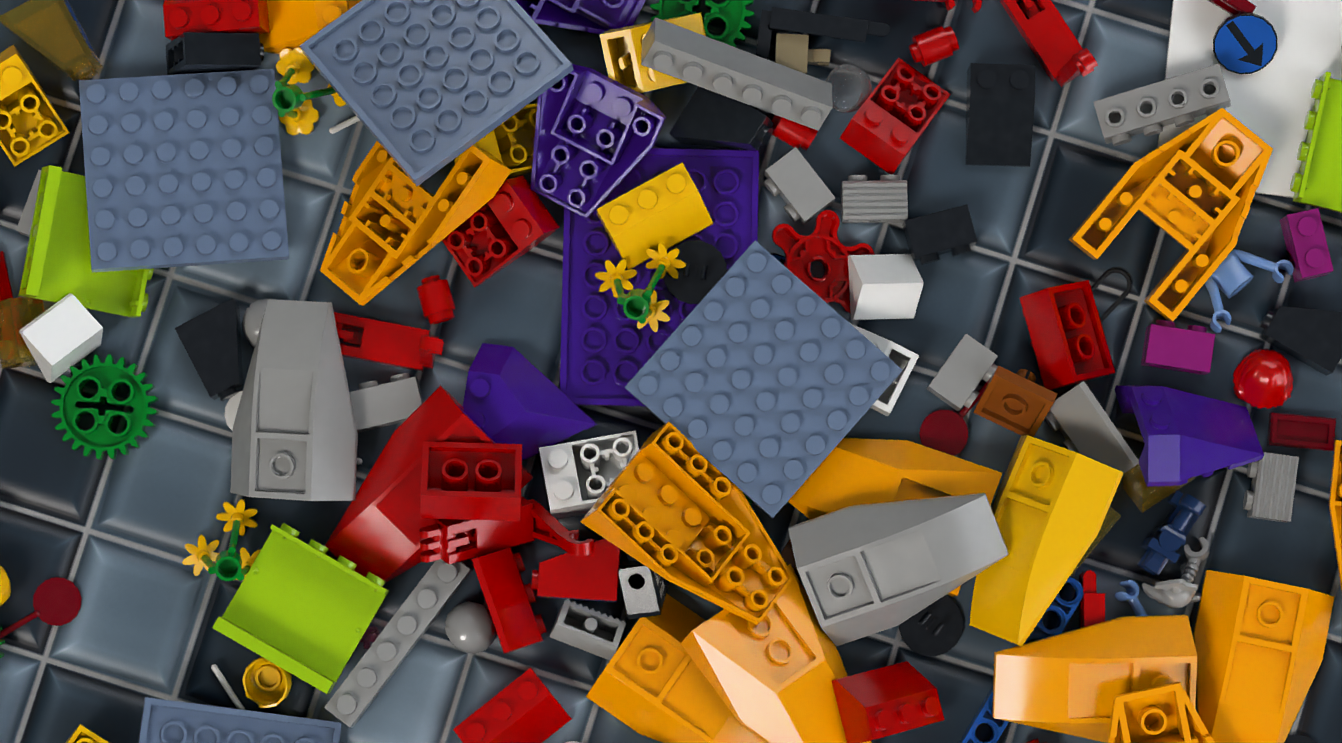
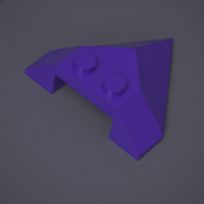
[463,343,598,461]

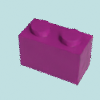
[1280,208,1334,282]
[1141,320,1215,375]

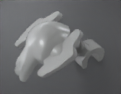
[1142,537,1210,609]

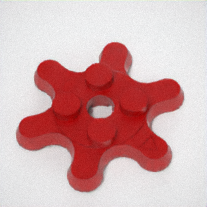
[772,210,874,314]

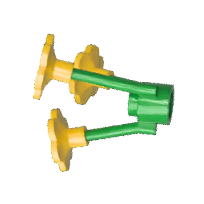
[272,47,347,136]

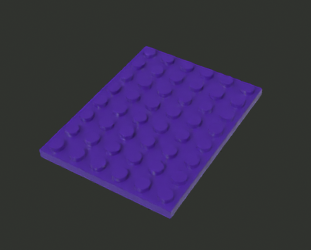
[560,148,759,407]

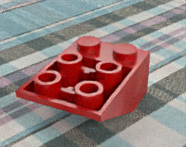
[840,57,951,174]
[442,175,560,287]

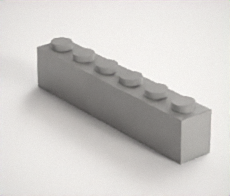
[641,17,833,131]
[324,559,472,728]

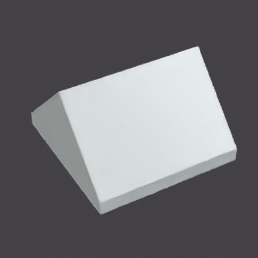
[848,254,924,320]
[19,293,103,383]

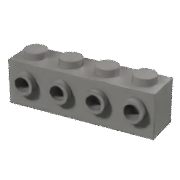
[1093,63,1231,146]

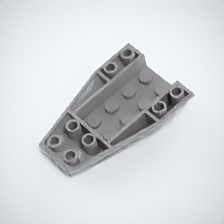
[230,299,358,501]
[788,493,1009,647]

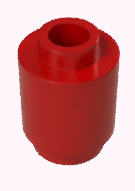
[909,26,959,67]
[772,115,818,151]
[416,275,456,325]

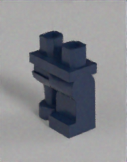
[1137,490,1207,575]

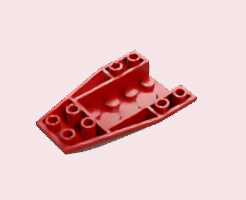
[325,385,533,583]

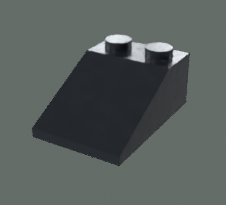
[965,63,1036,167]

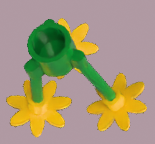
[595,242,686,332]
[182,499,261,581]

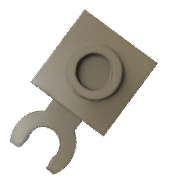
[774,33,831,74]

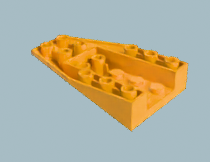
[580,421,794,625]
[788,438,1002,596]
[681,564,872,743]

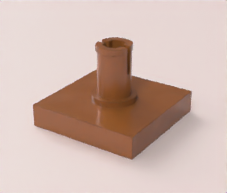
[973,365,1057,437]

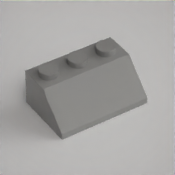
[1045,381,1139,473]

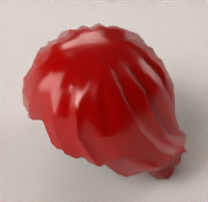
[1233,348,1293,409]

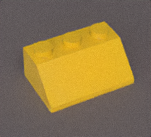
[596,162,713,270]

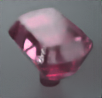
[360,626,380,649]

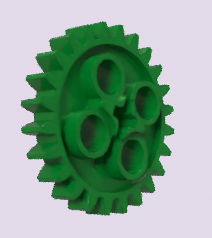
[650,0,755,48]
[51,354,159,460]

